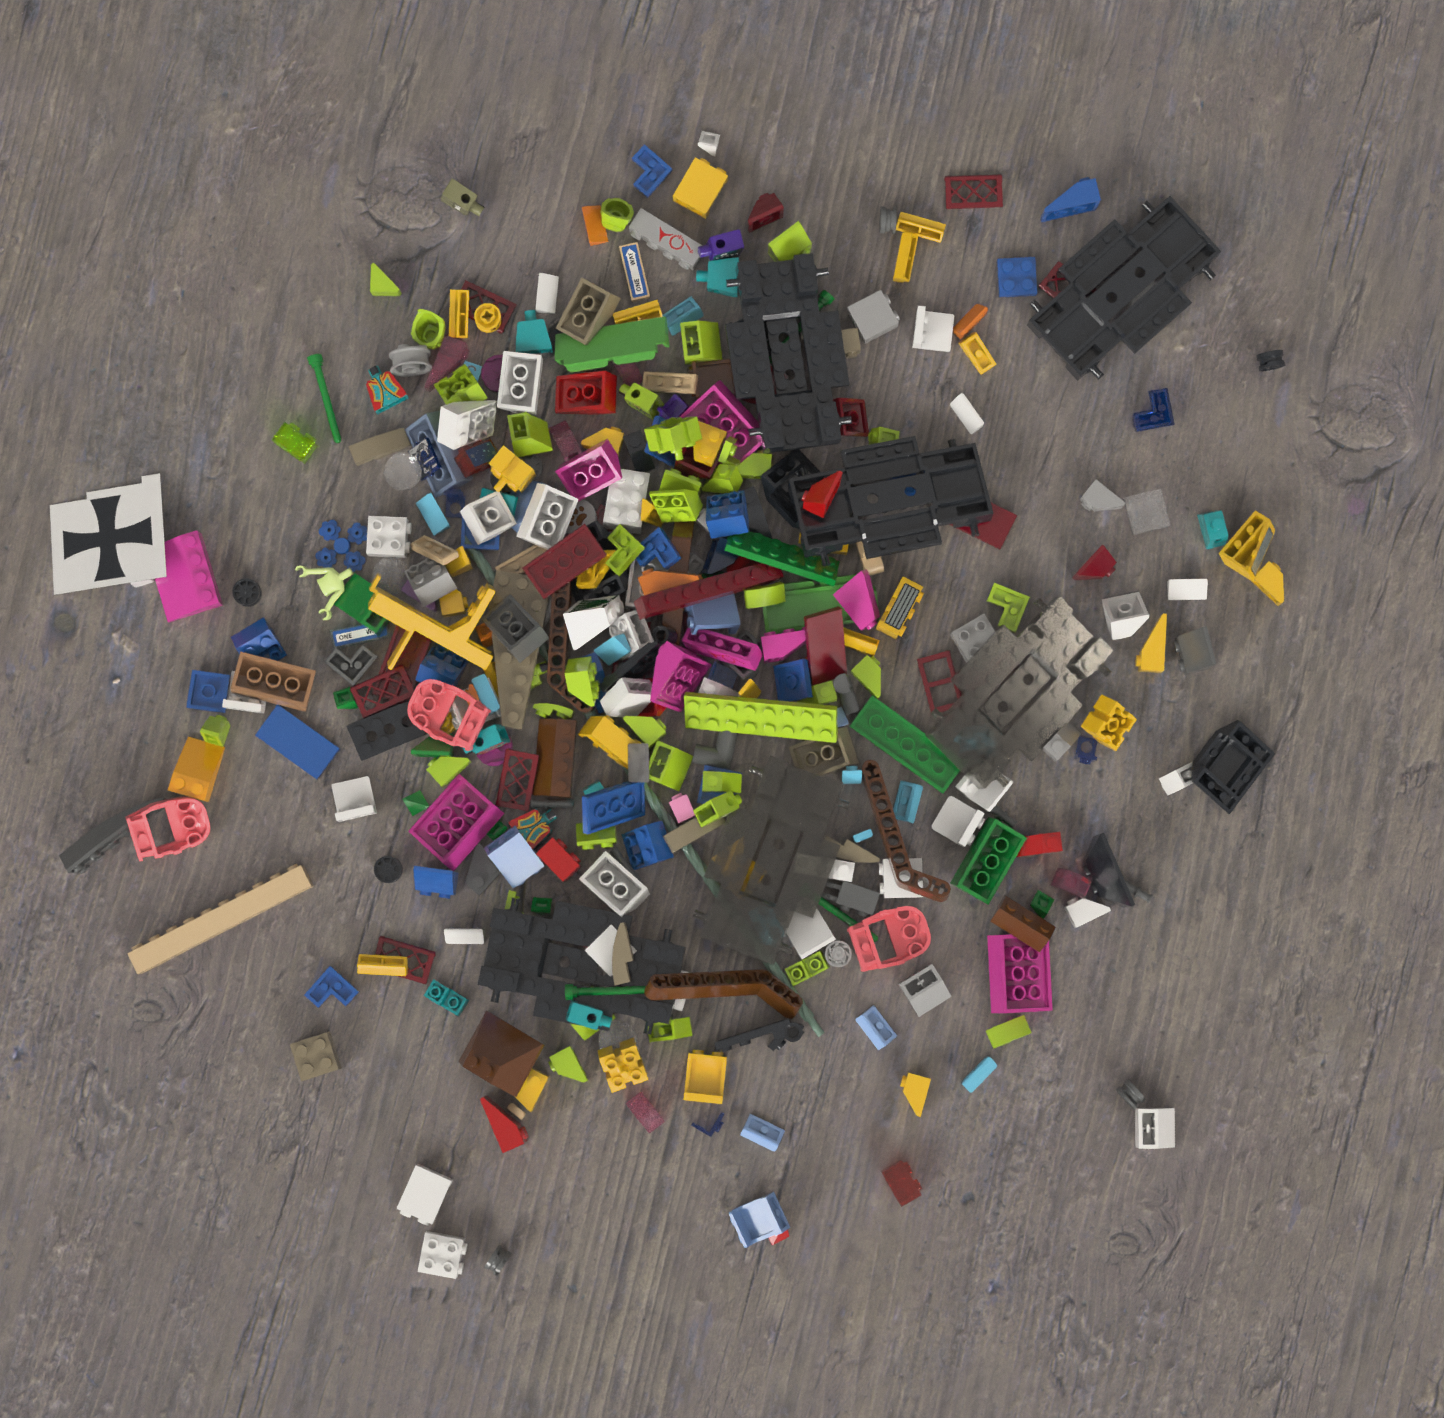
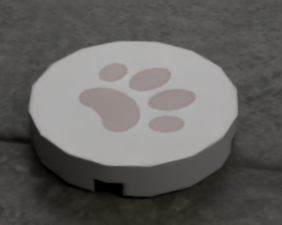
[566,500,597,535]

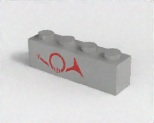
[629,208,702,270]

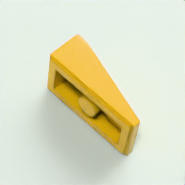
[958,332,996,375]
[738,679,761,698]

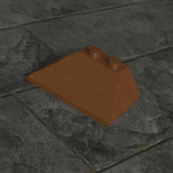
[458,1010,545,1097]

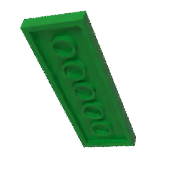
[724,531,840,586]
[849,695,965,794]

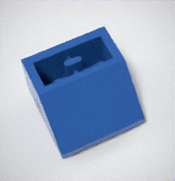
[706,490,749,539]
[231,617,287,661]
[415,643,469,687]
[621,821,674,870]

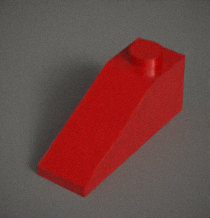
[1016,832,1063,857]

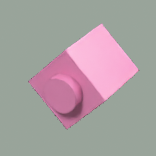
[669,793,695,824]

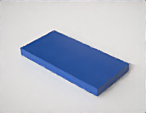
[255,705,340,780]
[582,781,645,835]

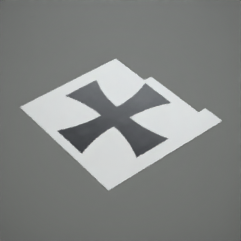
[50,473,167,595]

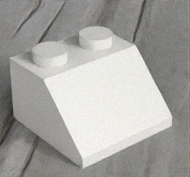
[460,491,517,545]

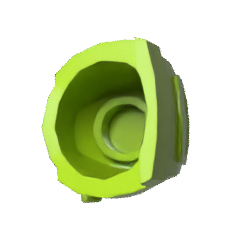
[600,198,634,232]
[411,309,446,350]

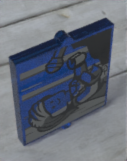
[408,438,442,481]

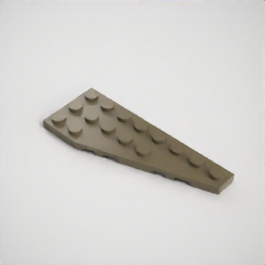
[489,570,550,730]

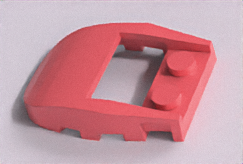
[407,679,491,751]
[125,796,210,861]
[847,906,931,972]

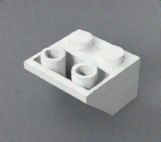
[1135,1108,1175,1149]

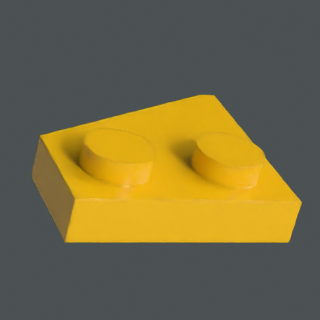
[693,421,727,467]
[576,550,616,589]

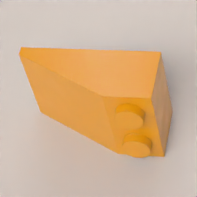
[168,737,225,802]

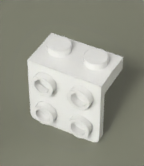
[931,796,985,847]

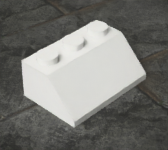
[497,351,543,416]
[579,851,650,917]

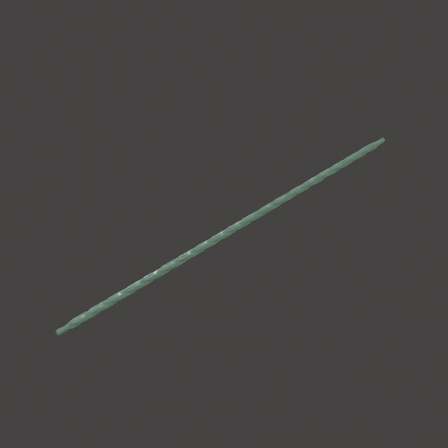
[460,536,825,1037]

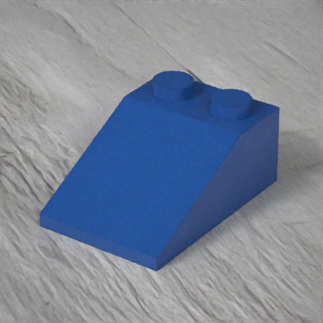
[1040,177,1101,222]
[413,866,459,899]

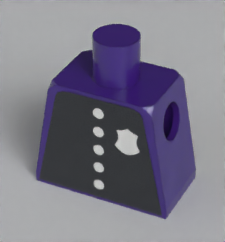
[698,229,744,261]

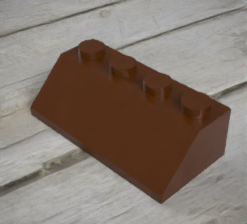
[533,719,577,798]

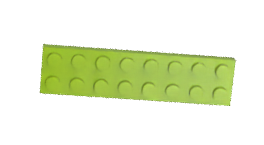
[684,692,838,743]

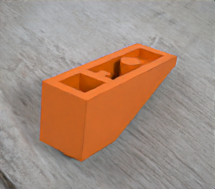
[638,568,702,595]

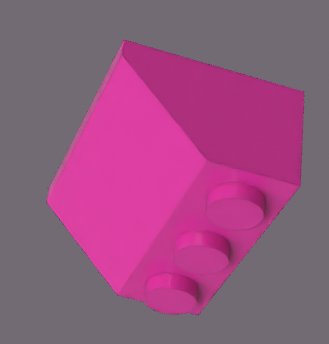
[555,439,622,502]

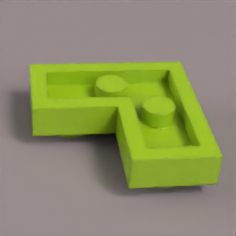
[605,524,645,577]
[987,583,1030,633]

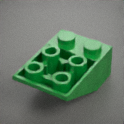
[333,573,390,636]

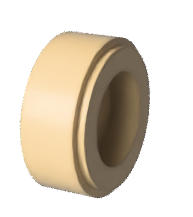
[507,1103,526,1120]

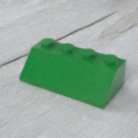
[950,817,1027,905]

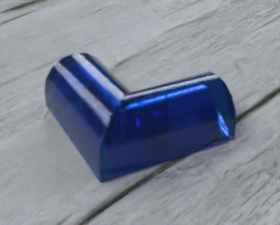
[1133,388,1175,432]

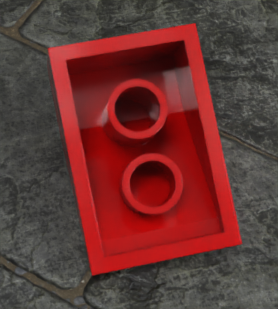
[555,371,617,415]
[480,1095,529,1153]

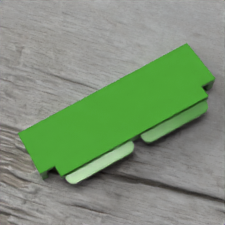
[555,316,670,372]
[762,574,880,633]

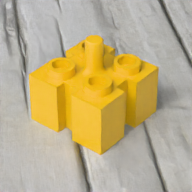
[489,445,536,493]
[1081,694,1137,751]
[597,1037,648,1093]

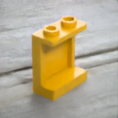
[673,157,728,219]
[683,1049,727,1104]

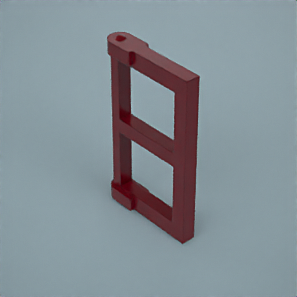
[917,650,965,715]

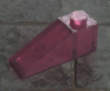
[424,335,470,392]

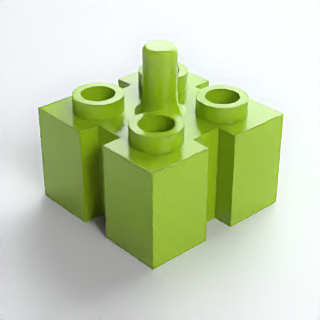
[434,364,488,405]
[644,417,702,461]

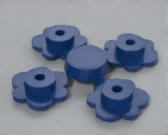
[315,520,367,572]

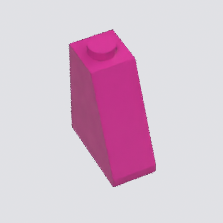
[833,569,880,631]

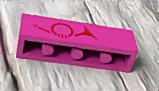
[682,628,763,671]

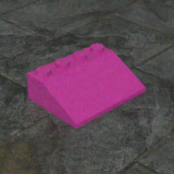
[680,380,762,467]
[155,530,223,623]
[650,641,712,712]
[408,774,504,871]
[987,935,1053,1013]

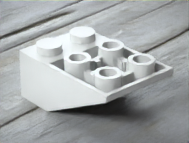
[437,400,497,450]

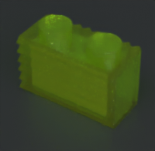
[272,422,318,464]

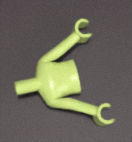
[295,566,353,620]

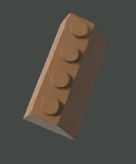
[231,652,316,712]

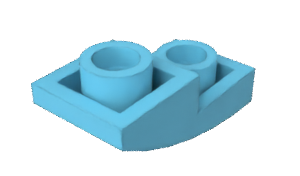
[841,766,862,784]

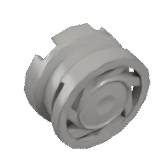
[824,940,852,967]

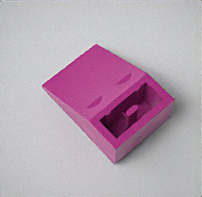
[761,627,806,664]

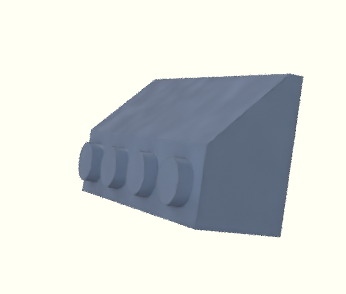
[405,411,473,498]

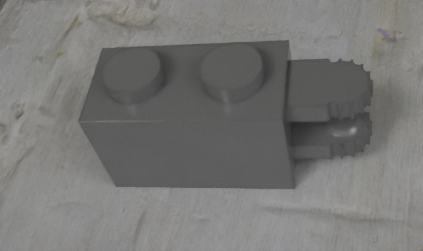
[822,881,880,918]

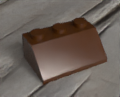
[990,895,1056,952]

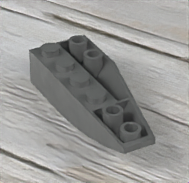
[59,797,166,874]

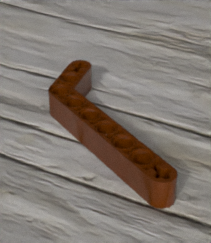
[662,521,695,646]
[547,581,596,714]
[862,760,951,902]
[644,969,803,1019]

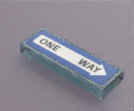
[330,624,391,649]

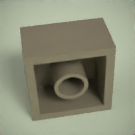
[290,1032,342,1082]

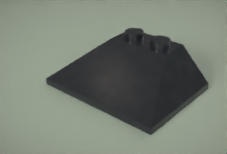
[761,449,820,529]
[564,521,629,603]
[1191,720,1275,814]
[1082,833,1135,908]

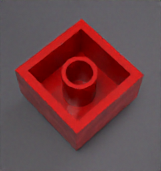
[536,837,582,882]

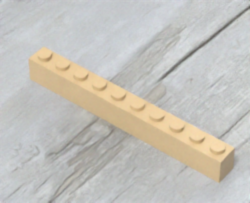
[127,864,314,974]

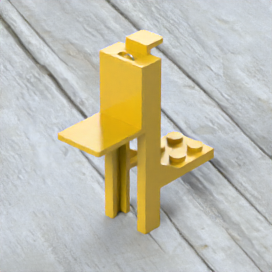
[368,573,496,670]

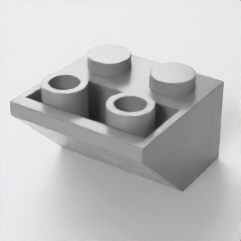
[404,557,457,607]
[898,964,952,1017]

